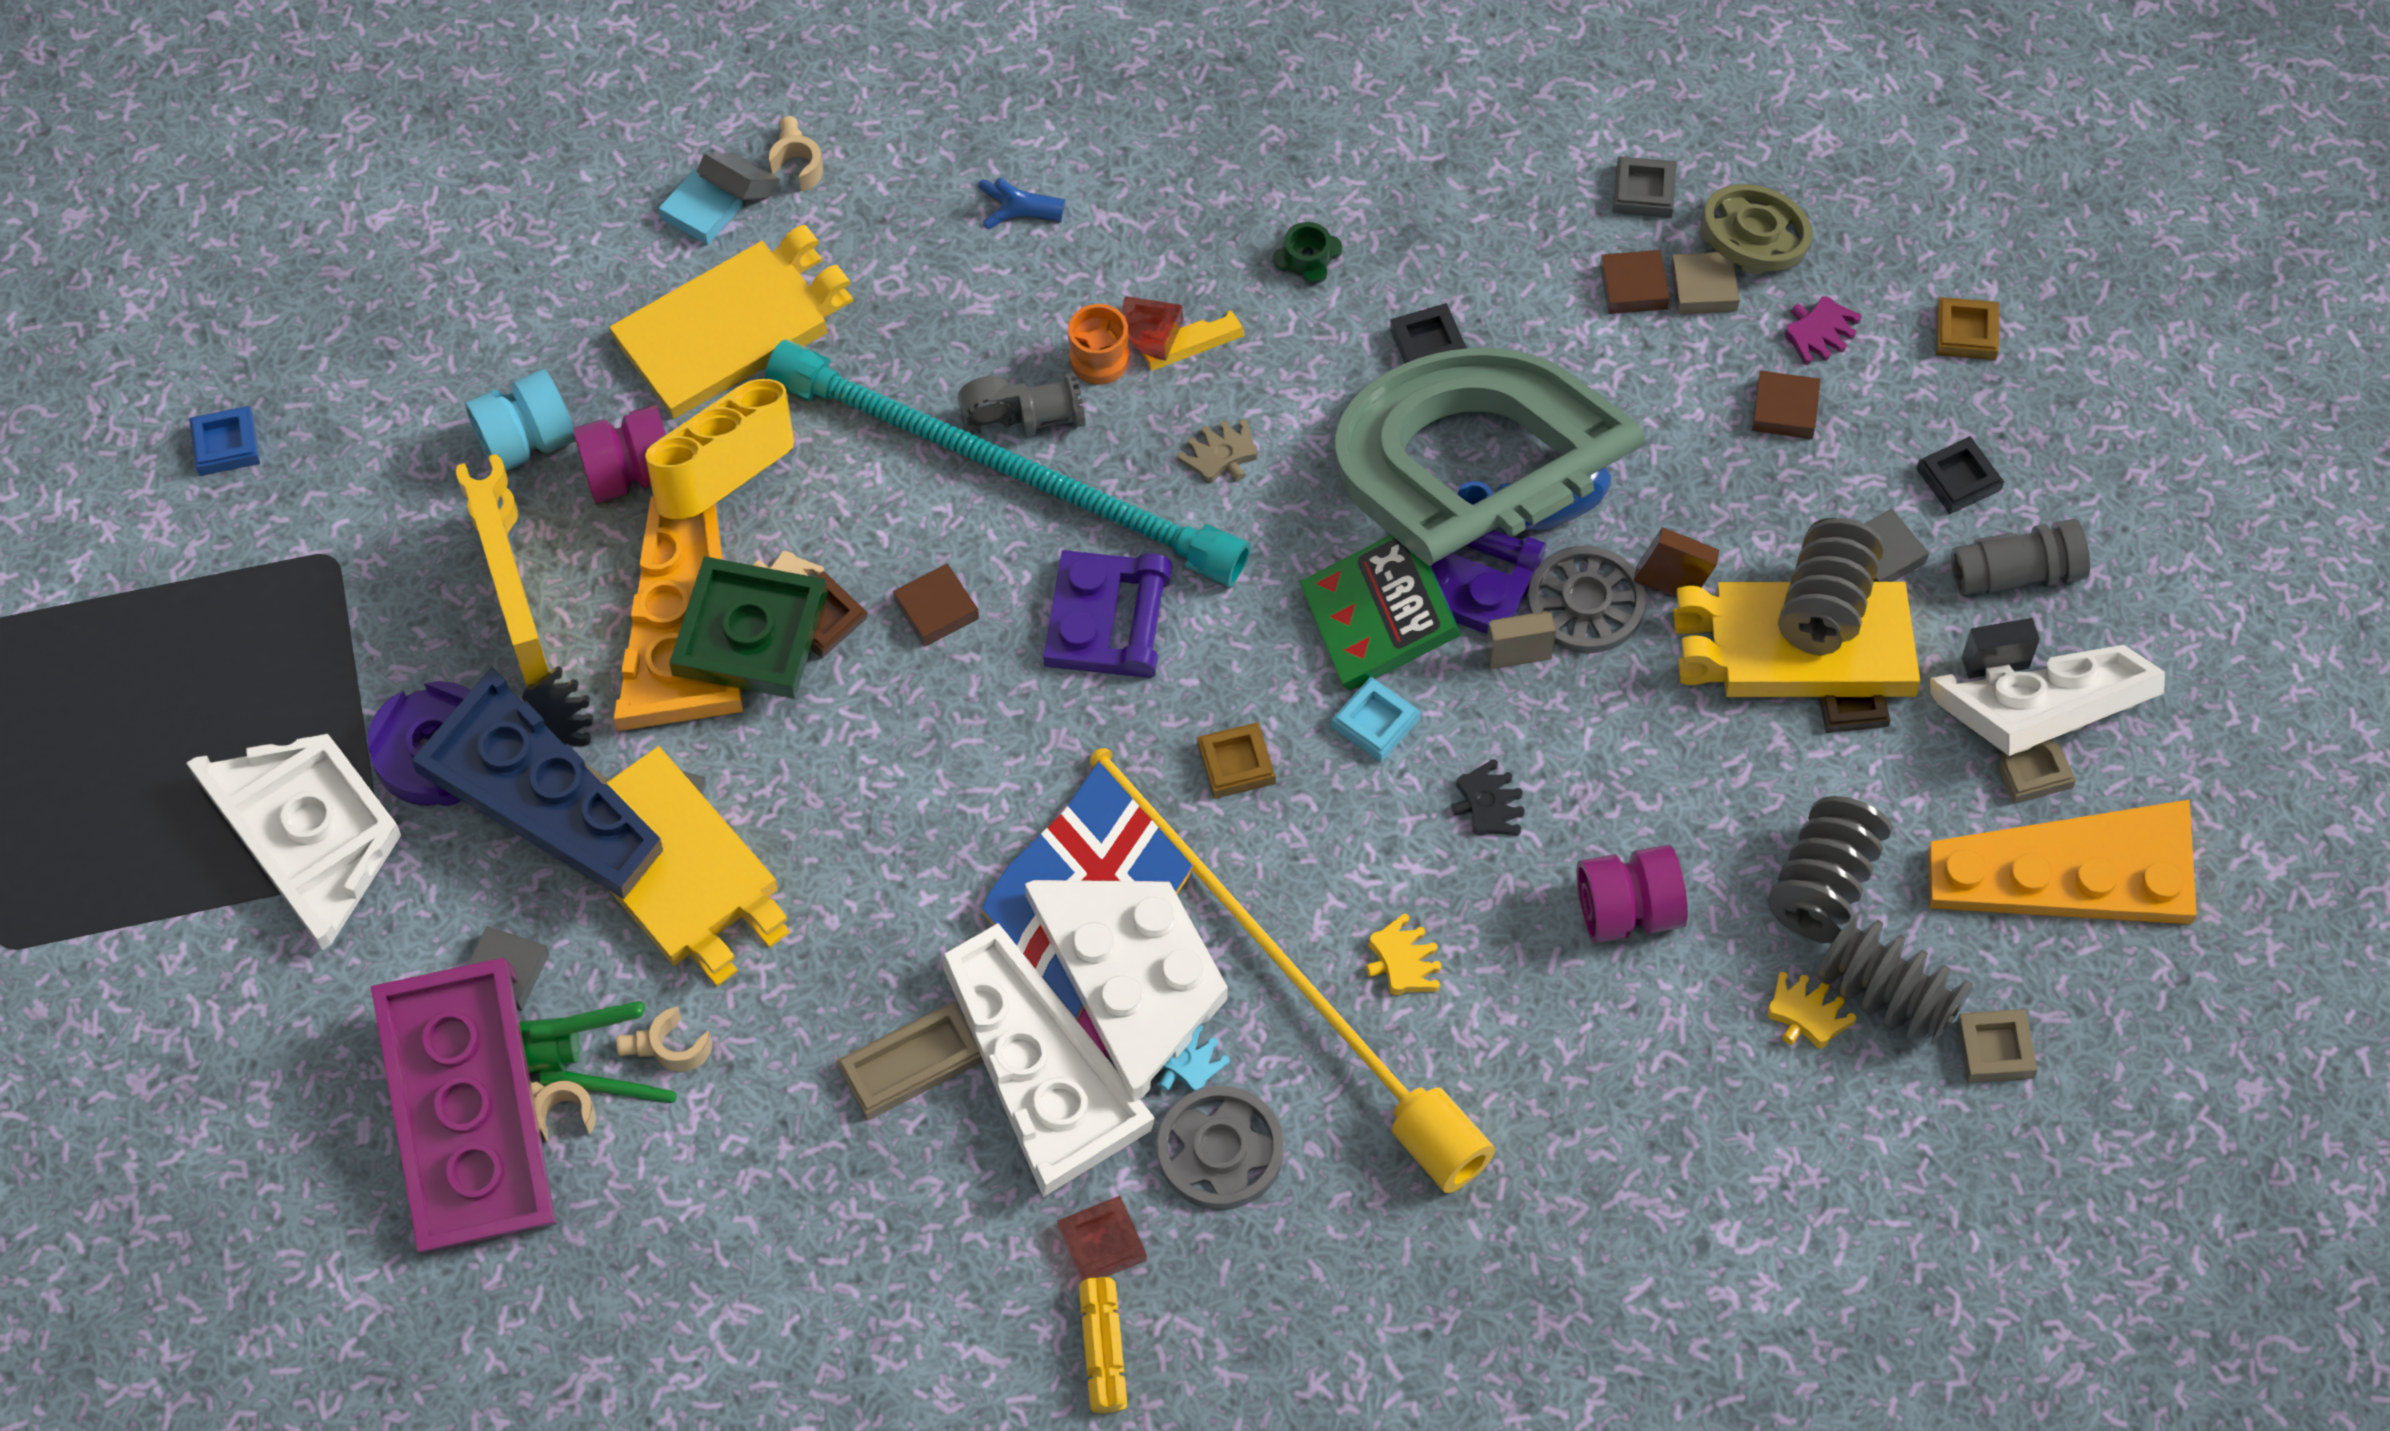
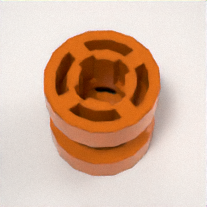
[1068,304,1129,385]

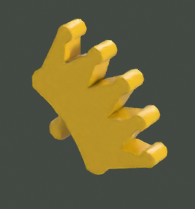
[1365,913,1441,995]
[1767,971,1856,1048]

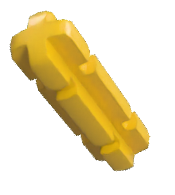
[1079,1277,1127,1414]

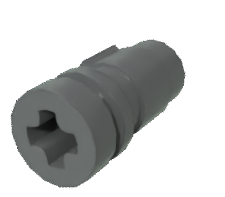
[1951,518,2090,596]

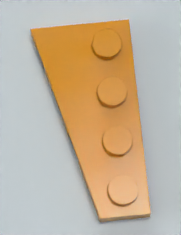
[614,496,743,731]
[1928,799,2197,924]

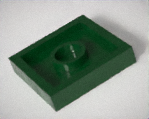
[669,556,828,699]

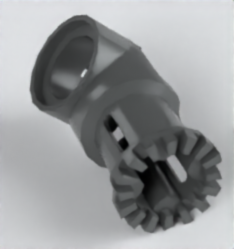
[957,373,1086,437]

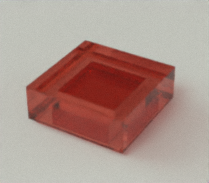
[1057,1195,1147,1281]

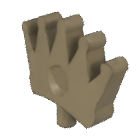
[1178,419,1258,483]

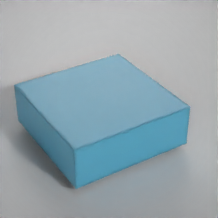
[659,168,743,245]
[1331,677,1421,762]

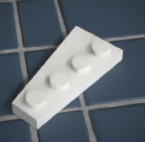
[943,923,1155,1197]

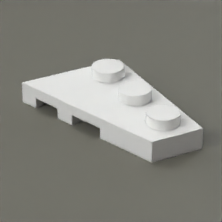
[1930,645,2165,756]

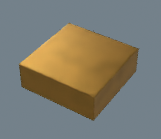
[1935,297,1999,360]
[1197,722,1276,799]

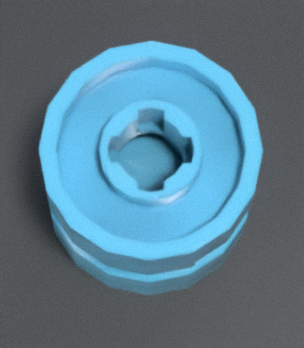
[464,368,576,472]

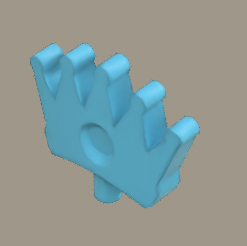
[1157,1024,1230,1092]

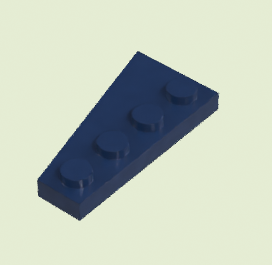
[412,666,663,899]

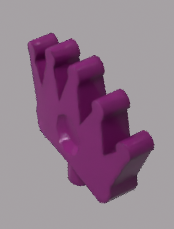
[1784,296,1862,365]

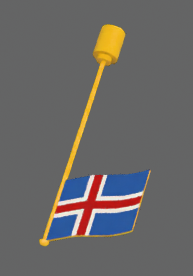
[982,748,1496,1194]

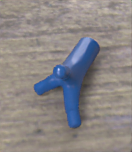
[978,177,1065,229]

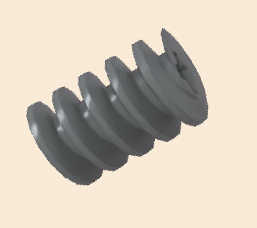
[1778,518,1885,656]
[1767,796,1893,944]
[1818,912,1973,1046]

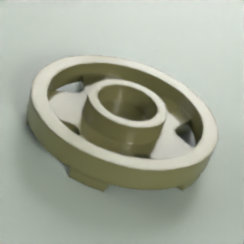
[1700,184,1813,275]

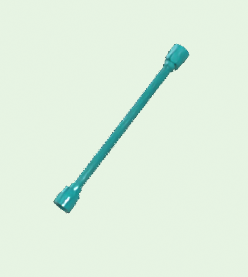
[765,339,1251,588]

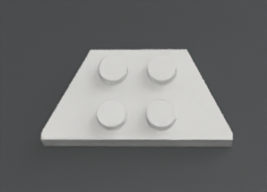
[187,734,401,950]
[1025,880,1228,1101]

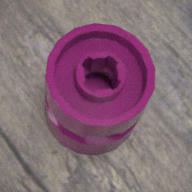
[572,404,666,505]
[1576,844,1688,944]

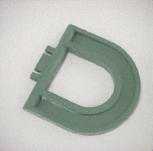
[1335,348,1645,565]

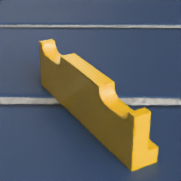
[1138,310,1244,371]

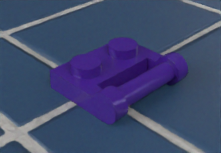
[1431,530,1546,634]
[1043,550,1173,678]

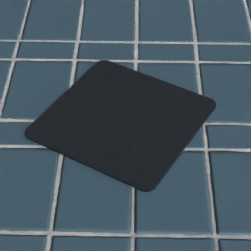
[0,554,375,950]

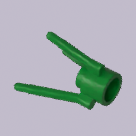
[519,1001,677,1103]

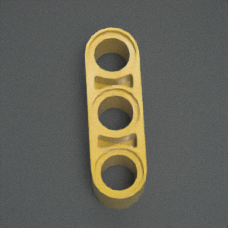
[645,379,795,519]

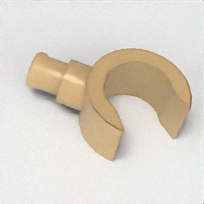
[768,116,823,192]
[617,1006,712,1072]
[530,1081,596,1142]

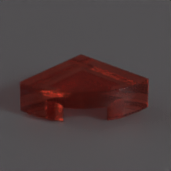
[1122,296,1184,361]

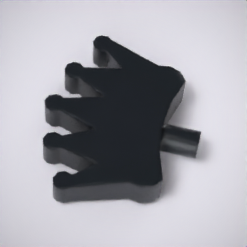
[522,666,593,746]
[1451,759,1525,836]

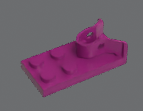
[370,957,557,1254]

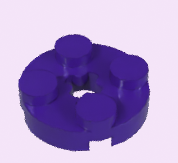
[367,681,471,806]

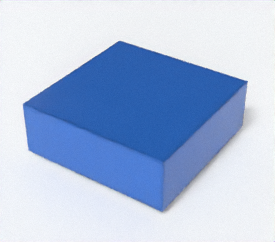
[189,406,260,476]

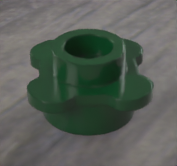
[1273,222,1342,284]

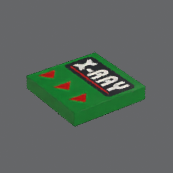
[1299,535,1461,691]

